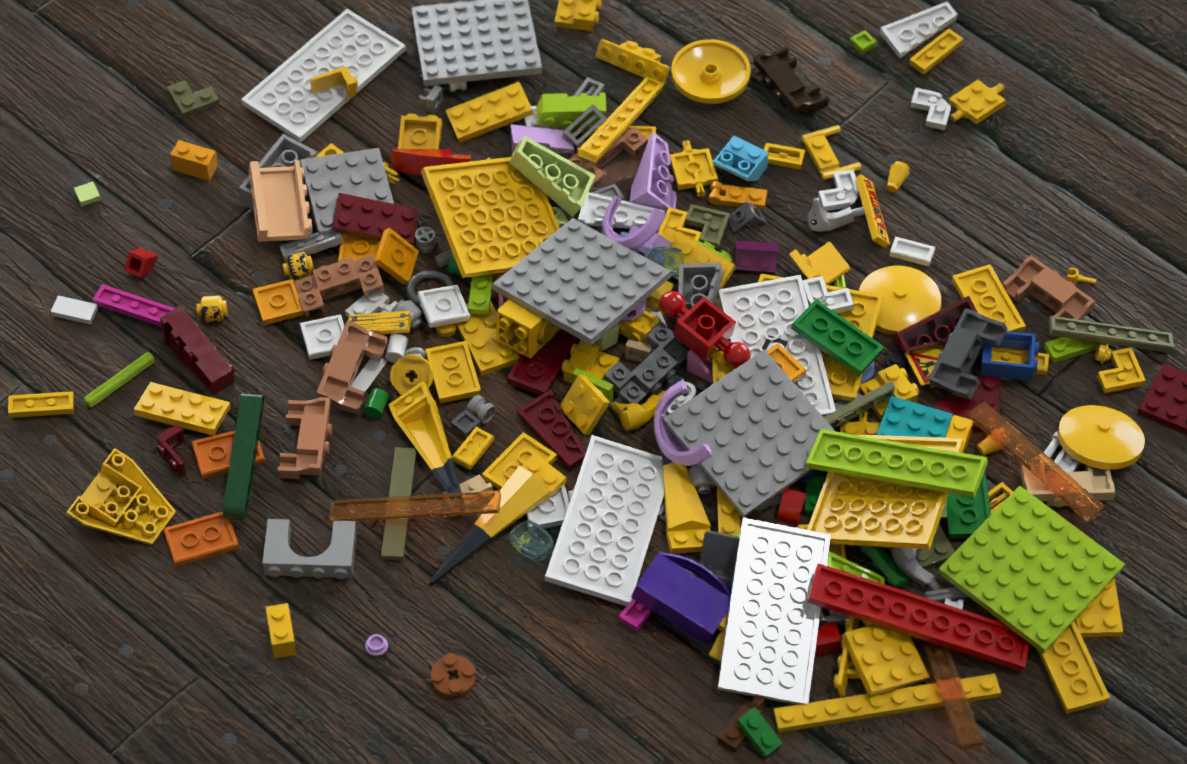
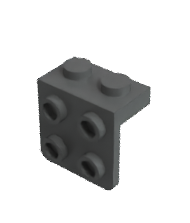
[695,531,739,590]

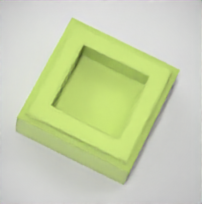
[74,182,101,207]

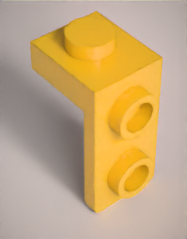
[310,66,358,98]

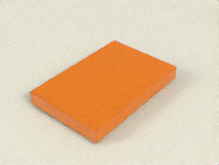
[192,430,265,479]
[163,511,239,567]

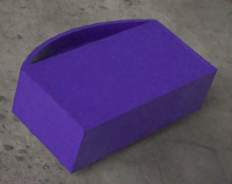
[631,553,731,645]

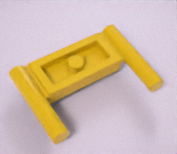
[801,125,861,181]

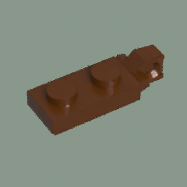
[717,696,766,752]

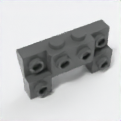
[928,308,1008,400]
[602,322,689,404]

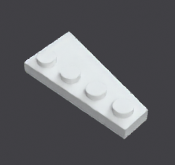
[880,2,957,59]
[578,192,665,230]

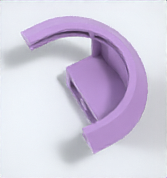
[602,195,671,265]
[654,379,712,466]

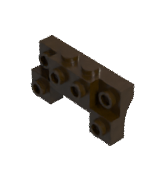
[753,47,829,115]

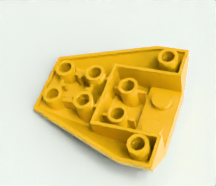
[66,448,176,545]

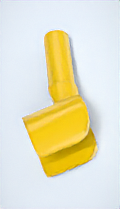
[1067,268,1096,284]

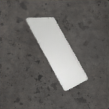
[351,358,387,393]

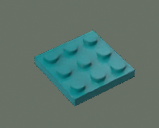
[877,396,953,438]

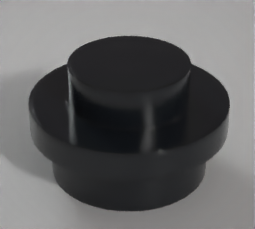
[885,351,906,369]

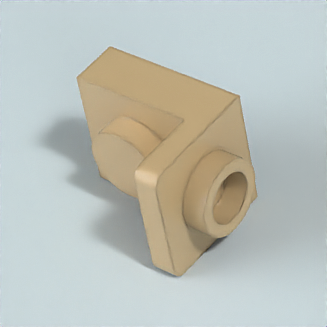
[625,339,655,363]

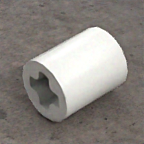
[385,334,408,363]

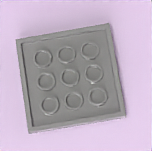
[300,148,394,233]

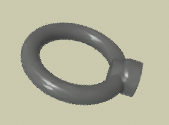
[406,271,455,316]

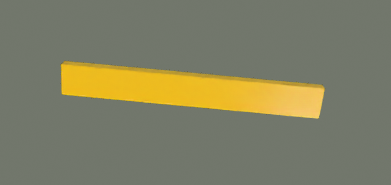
[578,77,664,163]

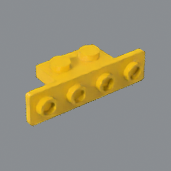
[596,39,670,85]
[834,616,861,696]

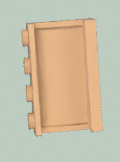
[249,160,312,242]

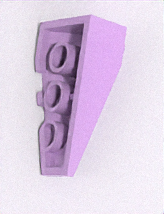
[630,132,677,213]

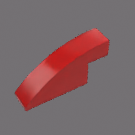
[391,149,471,175]

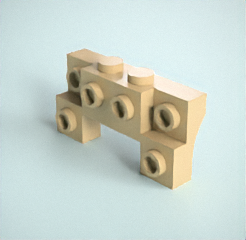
[1021,463,1115,507]

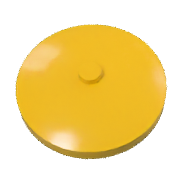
[671,40,750,104]
[859,266,941,335]
[1058,405,1145,470]

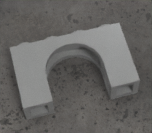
[262,519,357,579]

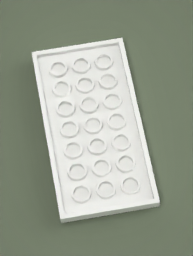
[241,9,406,143]
[719,275,836,417]
[544,435,664,606]
[717,518,830,705]

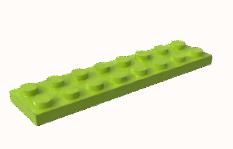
[806,429,988,497]

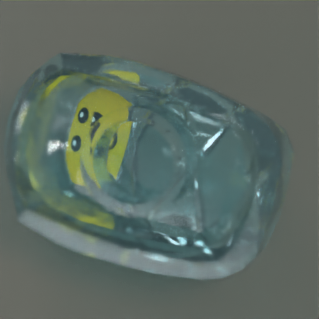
[644,247,684,277]
[509,520,554,561]

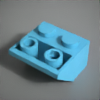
[713,136,768,181]

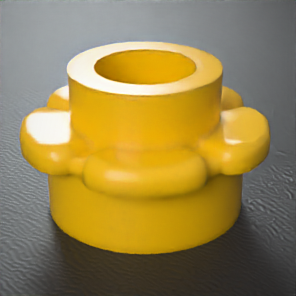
[1095,344,1112,364]

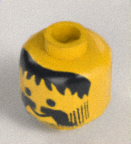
[282,252,314,281]
[197,296,227,323]

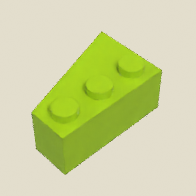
[536,92,606,136]

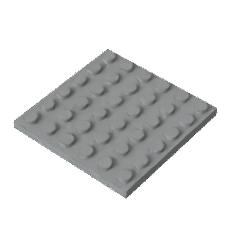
[412,0,542,86]
[493,218,671,345]
[663,349,835,518]

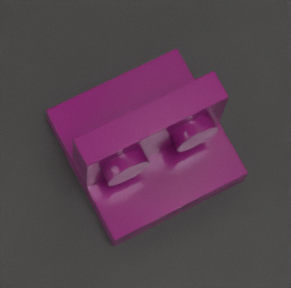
[735,240,778,273]

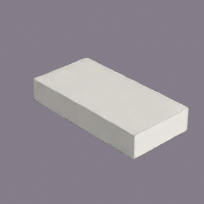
[890,237,935,267]
[51,296,98,325]

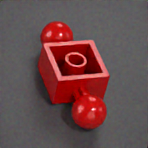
[659,291,751,369]

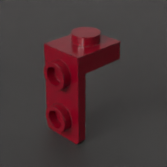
[156,424,186,476]

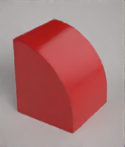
[124,248,158,278]
[777,488,806,526]
[814,622,842,658]

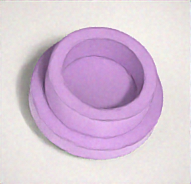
[365,634,388,656]

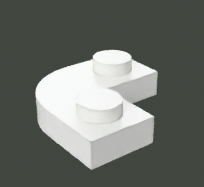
[911,88,951,130]
[818,170,859,211]
[802,276,854,313]

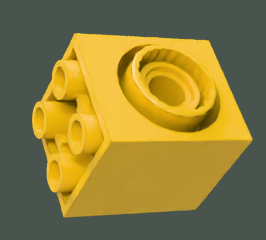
[496,299,560,359]

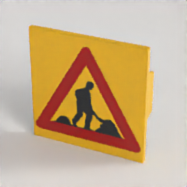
[905,344,945,388]

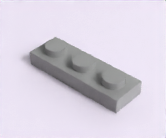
[279,228,344,263]

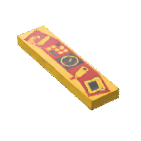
[855,174,890,248]

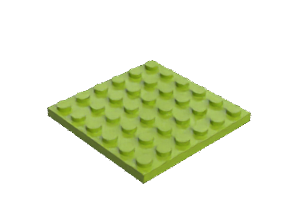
[938,486,1125,654]

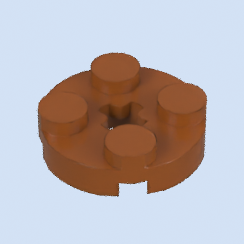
[431,653,476,699]

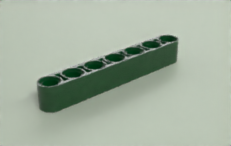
[223,393,264,520]

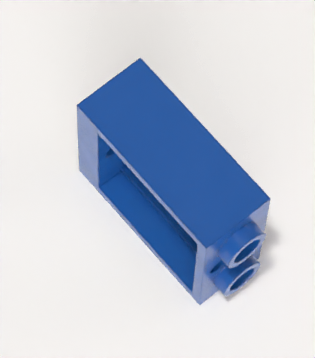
[980,331,1039,380]

